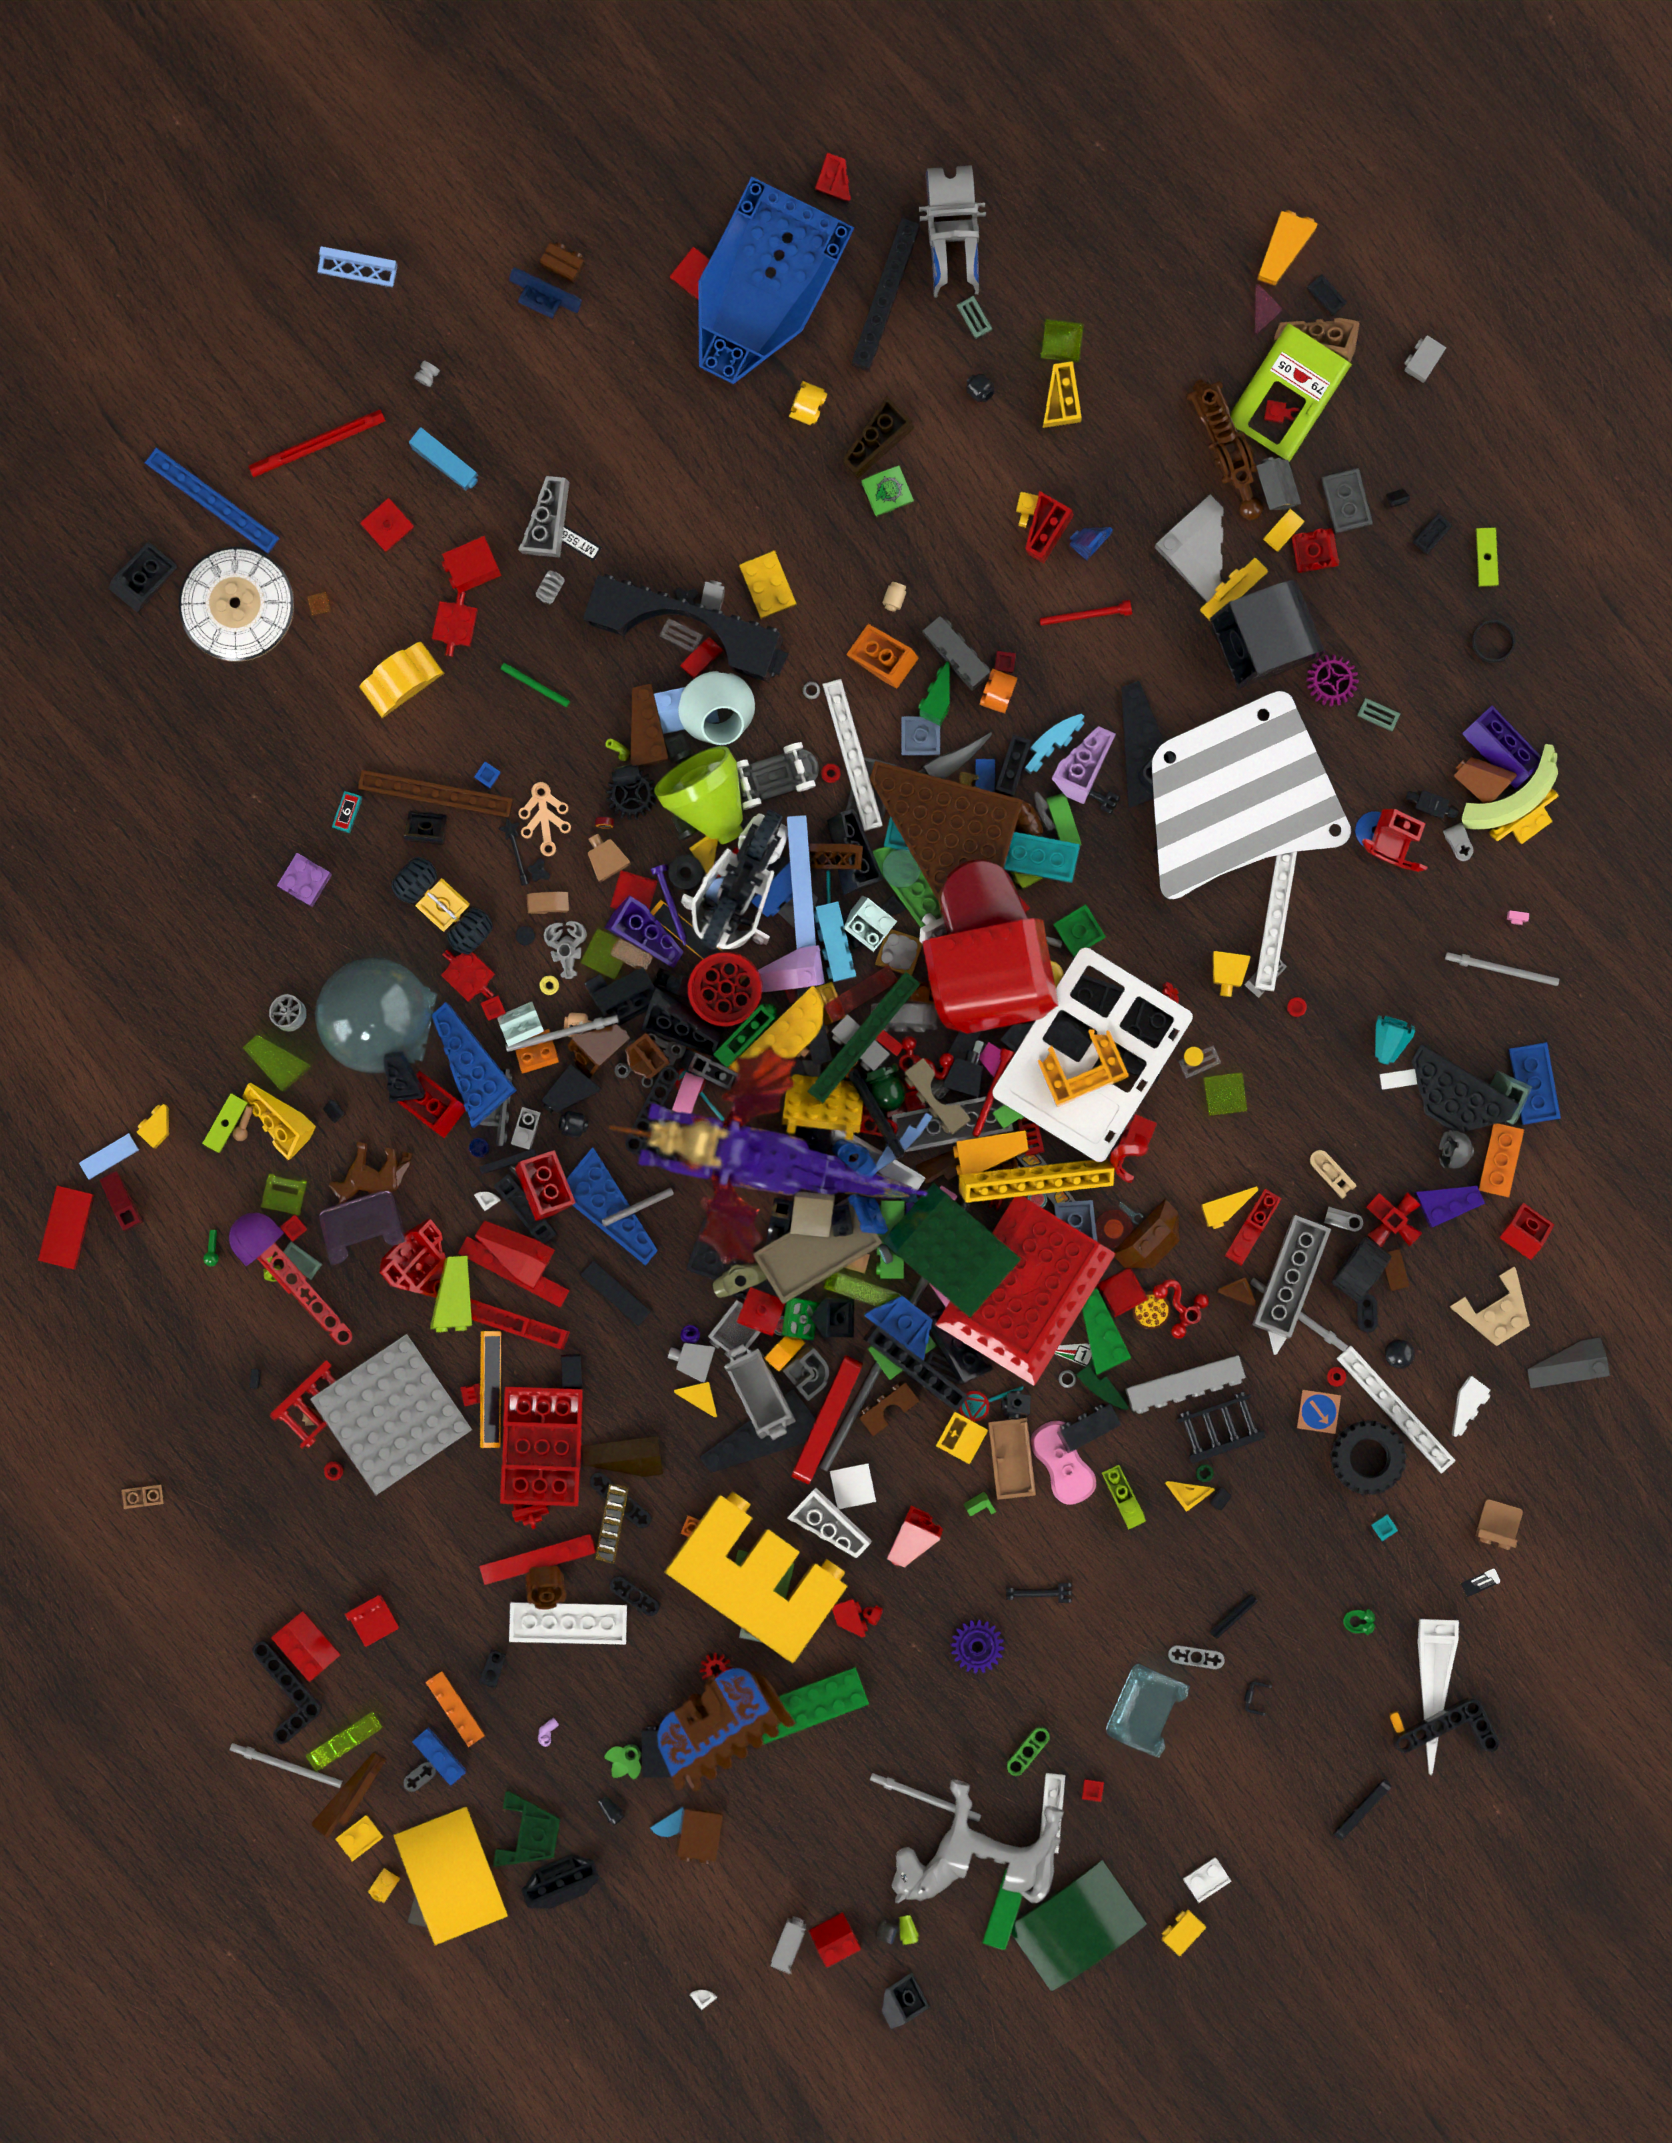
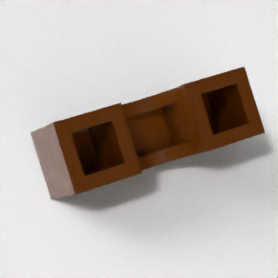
[859,1382,919,1436]

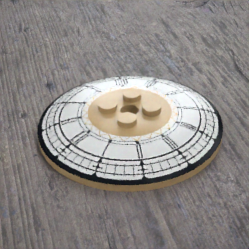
[179,547,294,662]

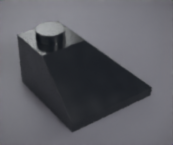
[882,1973,930,2029]

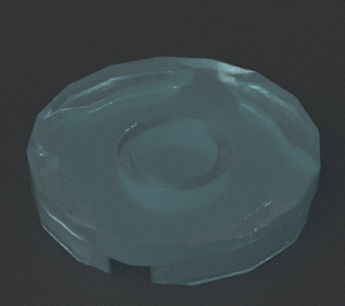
[883,849,921,888]

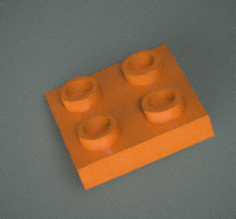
[515,1029,559,1074]

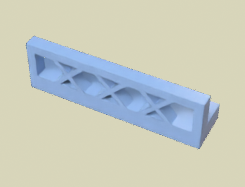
[318,246,397,287]

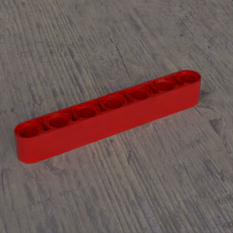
[791,1355,863,1485]

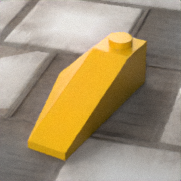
[242,1083,316,1160]

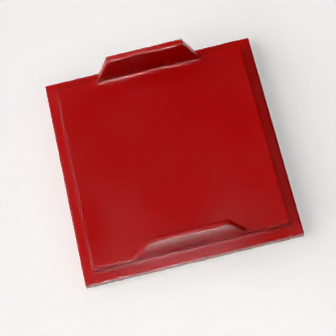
[610,870,658,910]
[1096,1268,1149,1318]

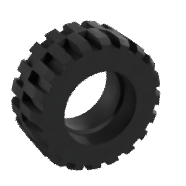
[1330,1420,1407,1495]

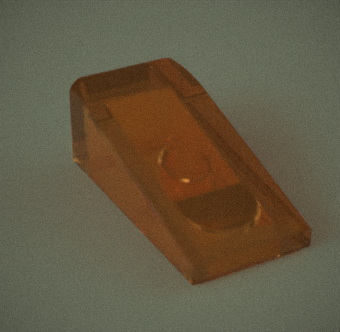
[610,938,653,971]

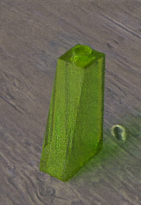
[823,1272,902,1307]

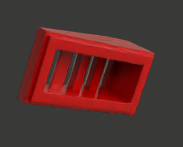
[1017,1117,1045,1157]

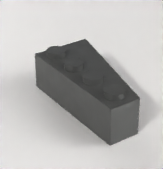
[922,616,990,691]

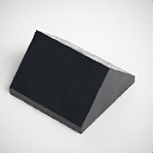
[404,811,447,845]

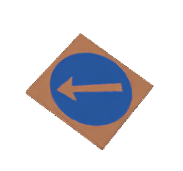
[1297,1390,1341,1434]

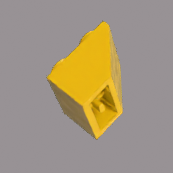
[936,1411,988,1464]

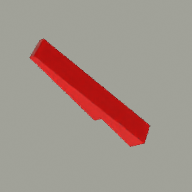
[470,1299,570,1350]

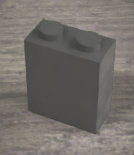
[1256,457,1301,510]

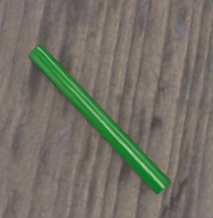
[500,663,570,708]

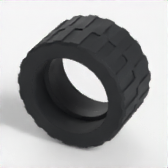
[1331,1237,1391,1302]

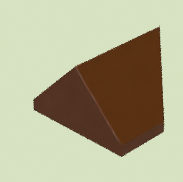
[1217,1277,1256,1306]

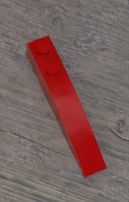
[479,1534,596,1585]

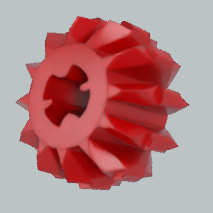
[700,1652,733,1680]

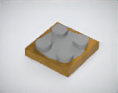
[875,929,922,976]

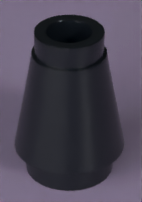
[598,1796,625,1826]

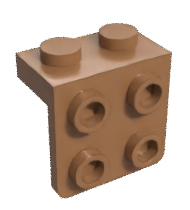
[1475,1499,1523,1550]

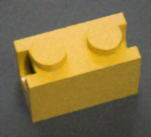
[1162,1910,1206,1956]

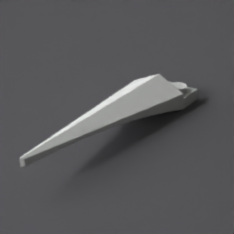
[1417,1619,1459,1775]

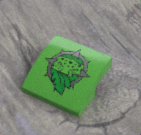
[861,466,914,516]

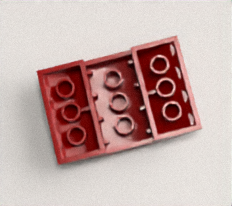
[500,1387,583,1506]

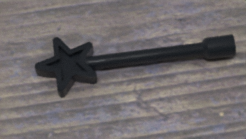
[499,818,529,886]

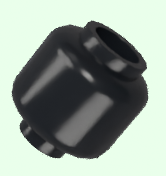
[966,374,994,402]
[558,1111,588,1138]

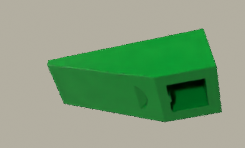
[918,662,950,726]

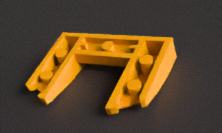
[1038,1030,1129,1107]

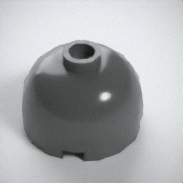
[1439,1130,1474,1169]

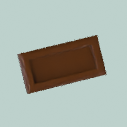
[1384,1249,1410,1291]

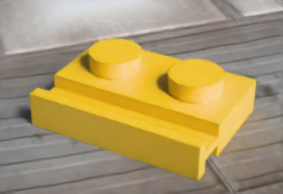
[336,1815,384,1861]

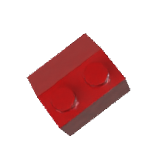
[1499,1203,1554,1260]
[809,1912,861,1968]

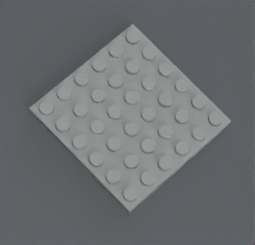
[310,1334,472,1496]

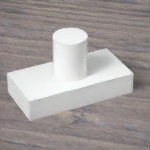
[919,913,948,944]

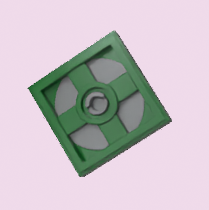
[781,1298,820,1341]

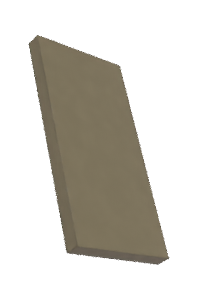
[753,1198,883,1304]

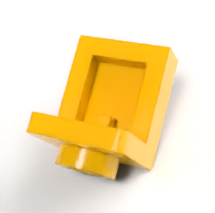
[368,1868,400,1903]

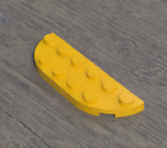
[730,986,824,1078]

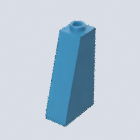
[409,427,478,491]

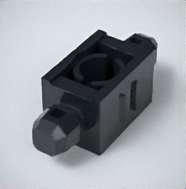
[1405,790,1459,819]

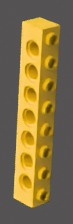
[959,1158,1114,1202]

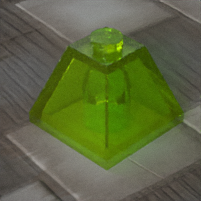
[1041,319,1084,362]

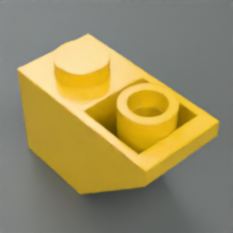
[137,1104,169,1149]

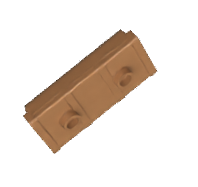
[988,1418,1036,1500]

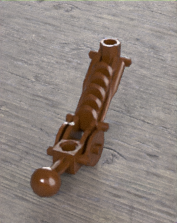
[1186,379,1263,521]

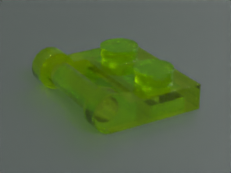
[261,1173,307,1215]

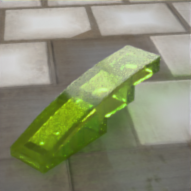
[306,1712,383,1772]

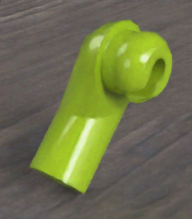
[606,739,630,761]

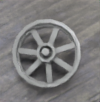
[269,994,306,1032]

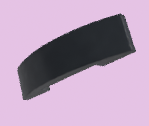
[494,1174,557,1244]

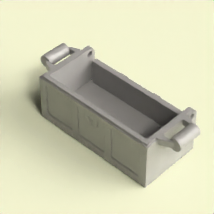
[724,1344,796,1440]

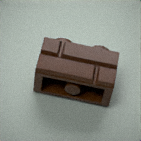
[540,242,585,283]

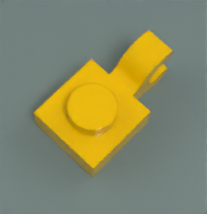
[1016,492,1038,528]

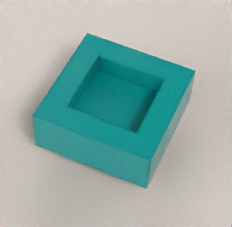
[1371,1514,1398,1541]

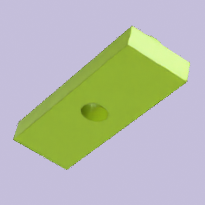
[1476,528,1499,587]
[202,1093,248,1153]

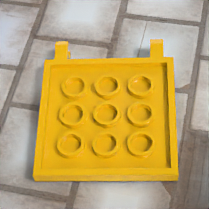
[782,1074,863,1140]

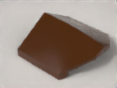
[626,1033,670,1079]

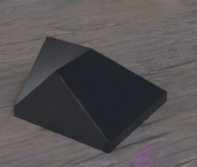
[810,1298,854,1338]

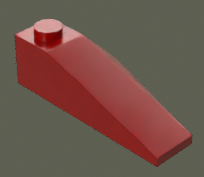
[475,1220,555,1289]

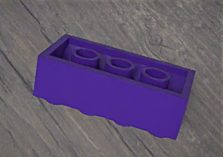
[1462,706,1541,789]

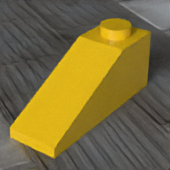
[1201,1187,1258,1229]

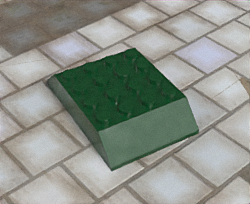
[883,1183,1021,1318]

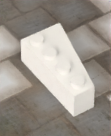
[787,1488,872,1558]

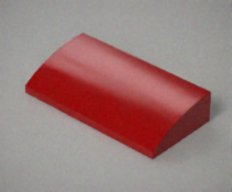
[38,1186,95,1270]

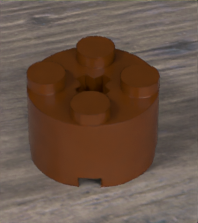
[525,1566,566,1610]

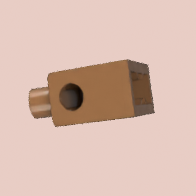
[587,834,631,883]

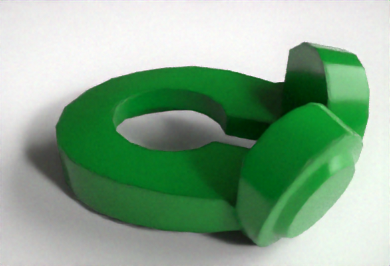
[1343,1609,1375,1635]

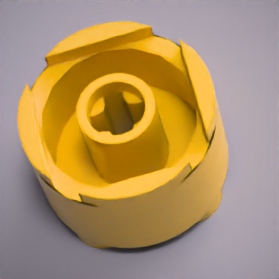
[789,381,827,425]

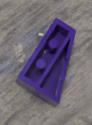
[1414,1186,1485,1228]

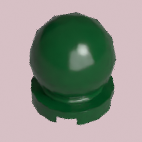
[862,1064,906,1112]

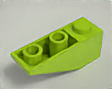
[1102,1465,1146,1529]

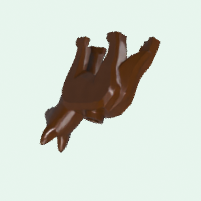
[328,1142,412,1209]

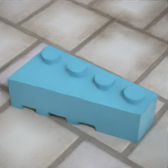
[813,902,856,982]

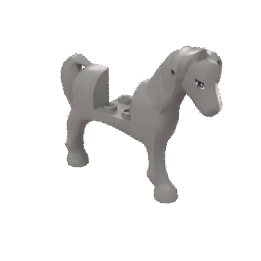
[892,1780,1064,1903]

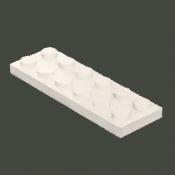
[509,1602,627,1644]

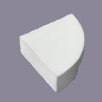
[474,1192,501,1211]
[690,1989,717,2010]

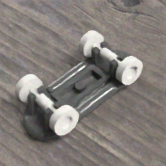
[737,742,819,810]

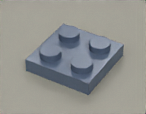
[901,717,940,756]

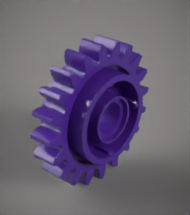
[951,1619,1004,1674]

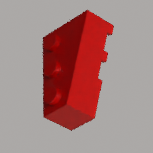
[1025,491,1074,564]

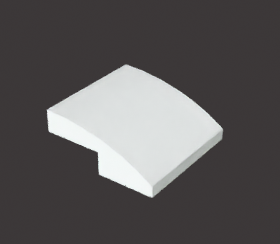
[830,1463,876,1509]

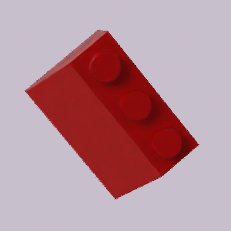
[515,1150,576,1221]
[271,1611,341,1682]

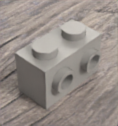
[1404,335,1446,383]

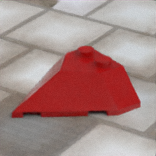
[379,1219,445,1298]

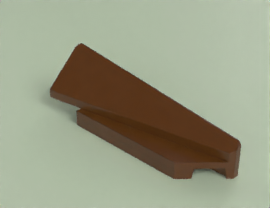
[916,1133,1005,1185]
[312,1753,386,1838]

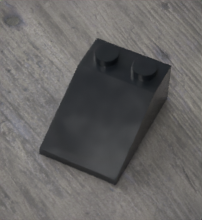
[108,542,178,613]

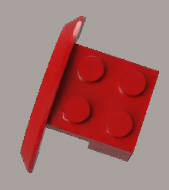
[1362,809,1428,872]
[1110,1114,1157,1183]

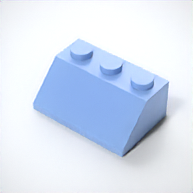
[654,687,719,734]

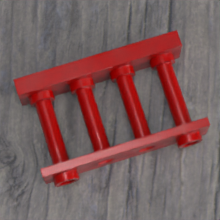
[270,1360,337,1449]

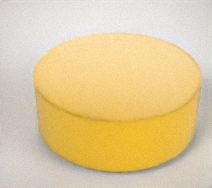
[1184,1047,1203,1066]

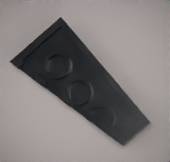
[928,1309,994,1385]

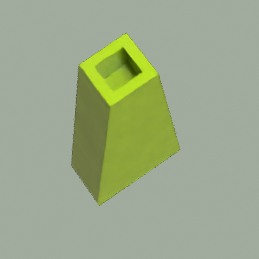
[430,1256,472,1332]

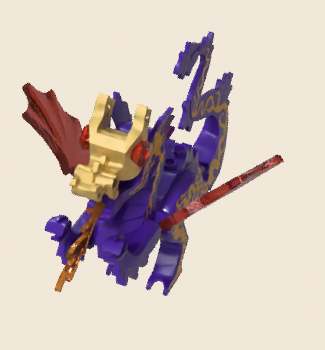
[609,1045,927,1264]

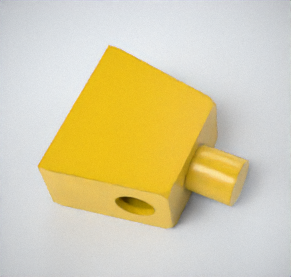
[1212,951,1250,997]

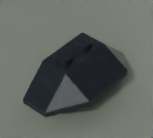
[521,1855,600,1909]

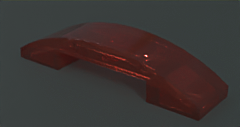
[824,965,898,1022]

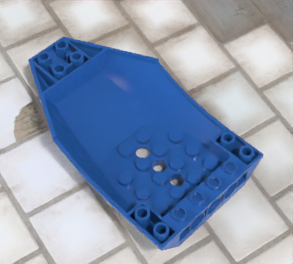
[698,176,854,384]

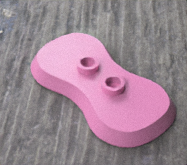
[1030,1421,1096,1505]

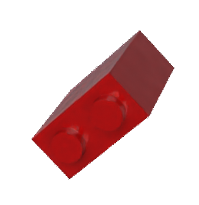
[441,536,501,594]

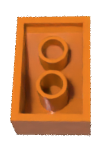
[846,624,919,689]

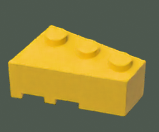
[1043,361,1082,428]

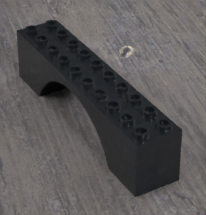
[583,574,784,683]

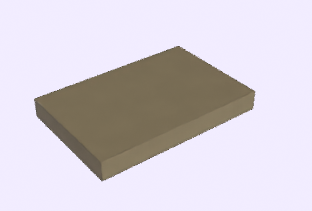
[790,1192,834,1237]

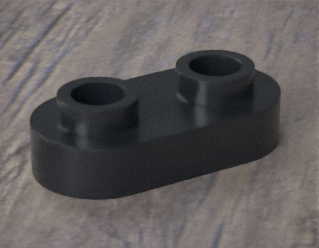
[1357,1294,1378,1333]

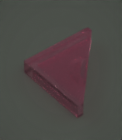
[1255,284,1283,335]

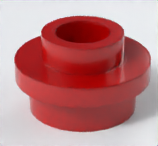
[821,764,840,783]
[1327,1367,1346,1386]
[324,1461,343,1481]

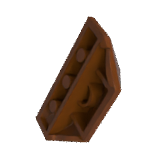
[1114,1199,1180,1268]

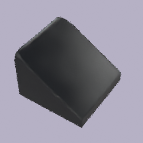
[1386,489,1410,508]
[323,1099,345,1123]
[1209,1488,1231,1511]

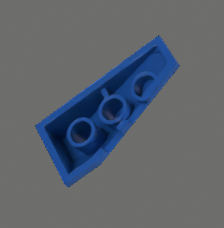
[1070,527,1113,561]

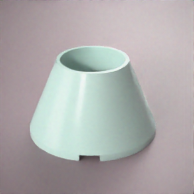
[678,671,755,745]

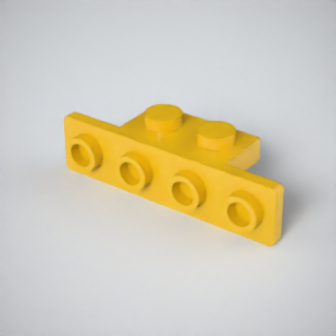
[1200,558,1268,622]
[1488,788,1559,844]

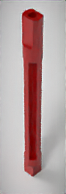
[248,409,385,478]

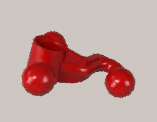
[899,1036,954,1090]
[1153,1279,1209,1339]

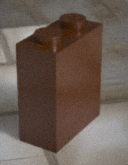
[675,1808,723,1864]

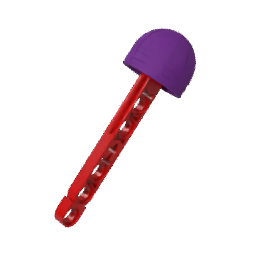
[229,1213,352,1345]

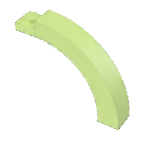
[1461,744,1558,829]

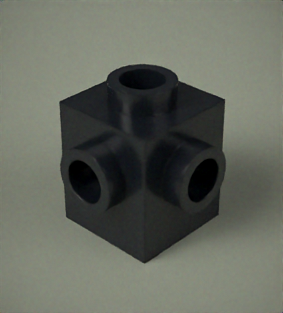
[1001,1391,1031,1420]

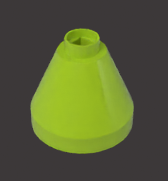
[654,746,743,844]

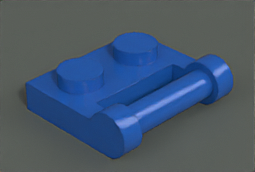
[848,1194,888,1234]

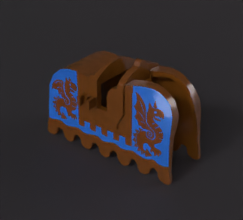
[658,1669,795,1791]

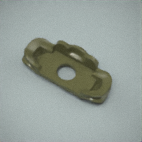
[713,1262,767,1298]

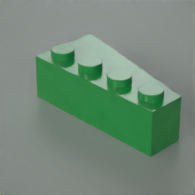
[1081,1288,1131,1375]

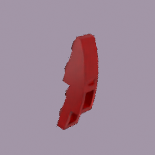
[1225,1189,1282,1266]

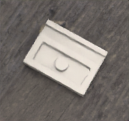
[1183,1857,1231,1903]

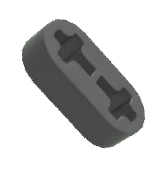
[403,1761,437,1792]

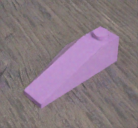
[1052,726,1116,804]
[758,945,825,992]

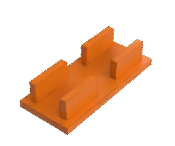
[1479,1123,1524,1197]

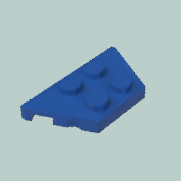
[864,1295,933,1360]

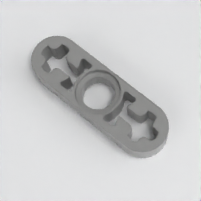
[1168,1645,1225,1669]

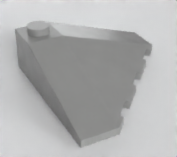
[1155,495,1223,602]

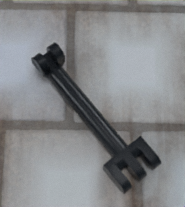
[1088,789,1120,815]
[1006,1583,1072,1603]

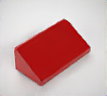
[875,1030,903,1056]

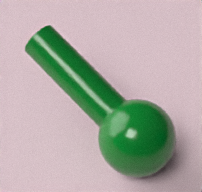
[203,1230,219,1267]

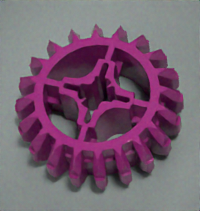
[1306,654,1359,707]

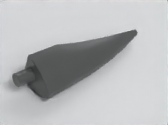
[918,732,992,779]

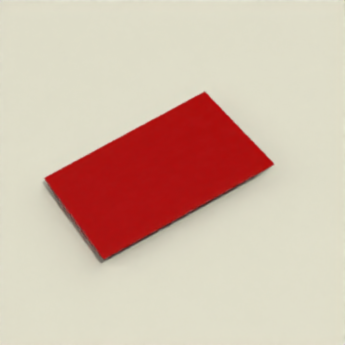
[936,1196,1116,1386]

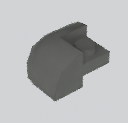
[781,1346,829,1401]

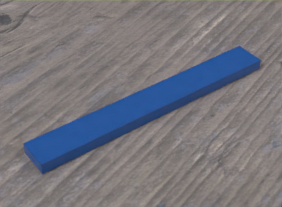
[145,448,280,554]

